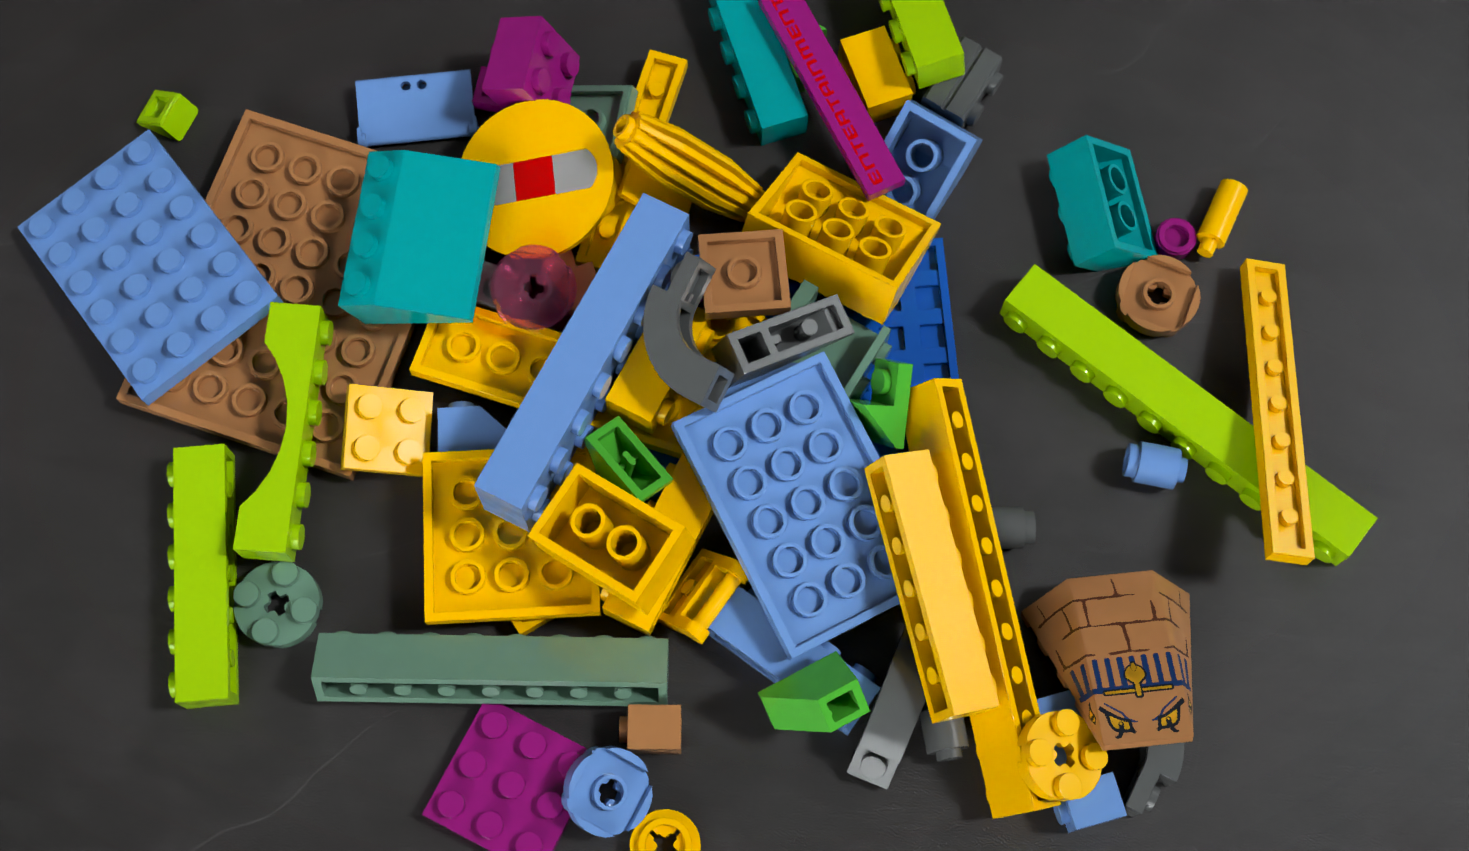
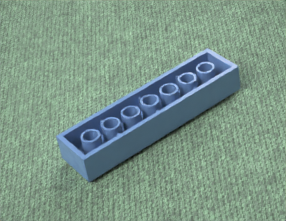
[474,193,694,532]

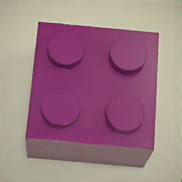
[481,16,580,110]

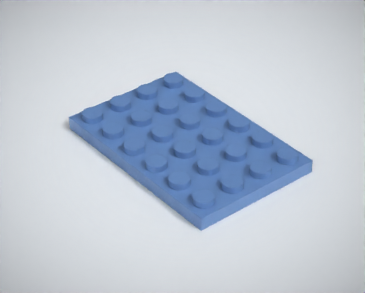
[17,129,284,406]
[670,351,900,660]

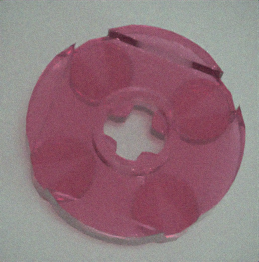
[491,245,577,330]

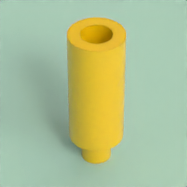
[1197,179,1248,258]

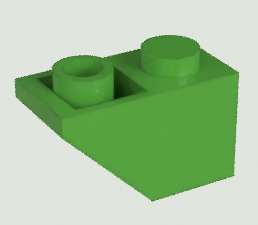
[758,651,870,733]

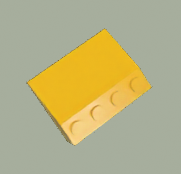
[742,152,941,325]

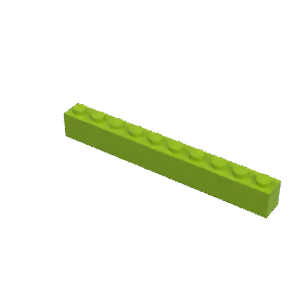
[999,264,1378,566]

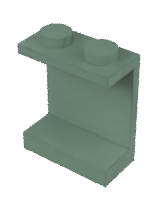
[790,279,892,400]

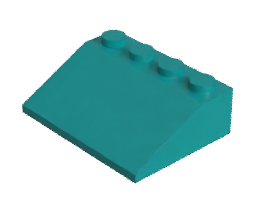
[338,150,501,324]

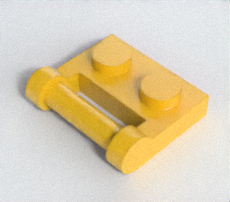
[658,548,748,644]

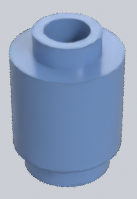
[1122,441,1188,490]

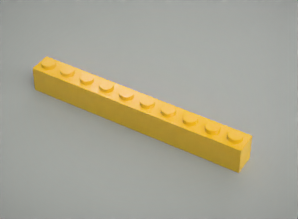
[905,378,1061,819]

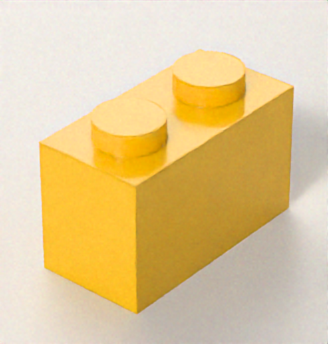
[838,25,916,123]

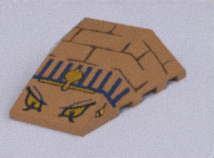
[1021,570,1194,751]

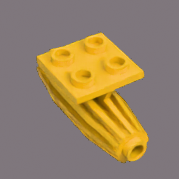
[613,111,765,223]

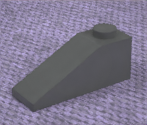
[711,294,855,388]

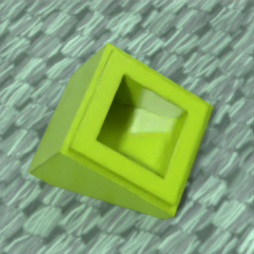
[136,90,198,141]

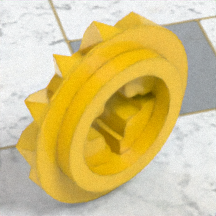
[630,809,701,851]

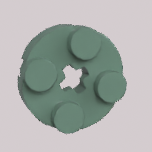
[233,561,323,649]

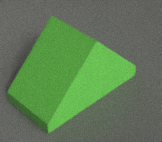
[584,415,673,502]

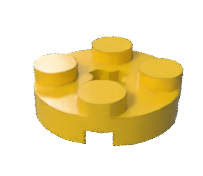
[1017,709,1108,802]

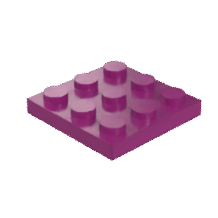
[422,704,587,851]

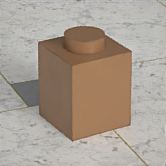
[619,704,682,754]

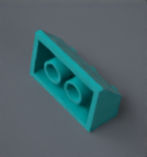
[1047,135,1158,271]

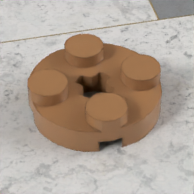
[1115,255,1201,338]

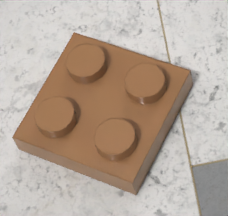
[698,229,791,320]

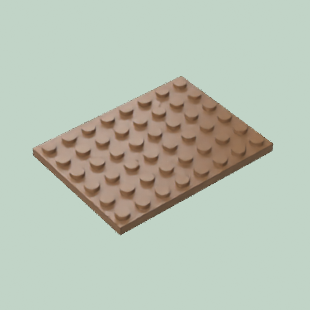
[116,109,417,481]

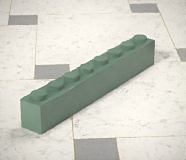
[311,631,669,706]

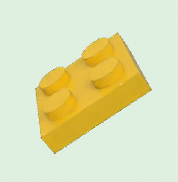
[340,384,433,477]

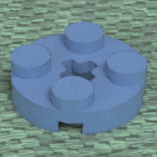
[561,746,653,838]

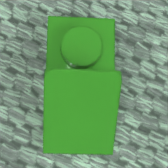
[849,358,913,449]

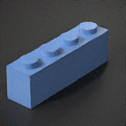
[708,586,880,736]

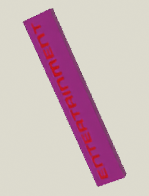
[758,0,906,201]

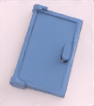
[355,69,479,148]

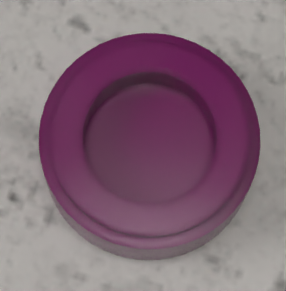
[1153,218,1197,260]

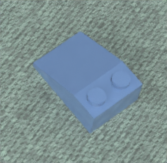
[883,100,983,220]

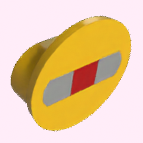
[461,99,623,260]

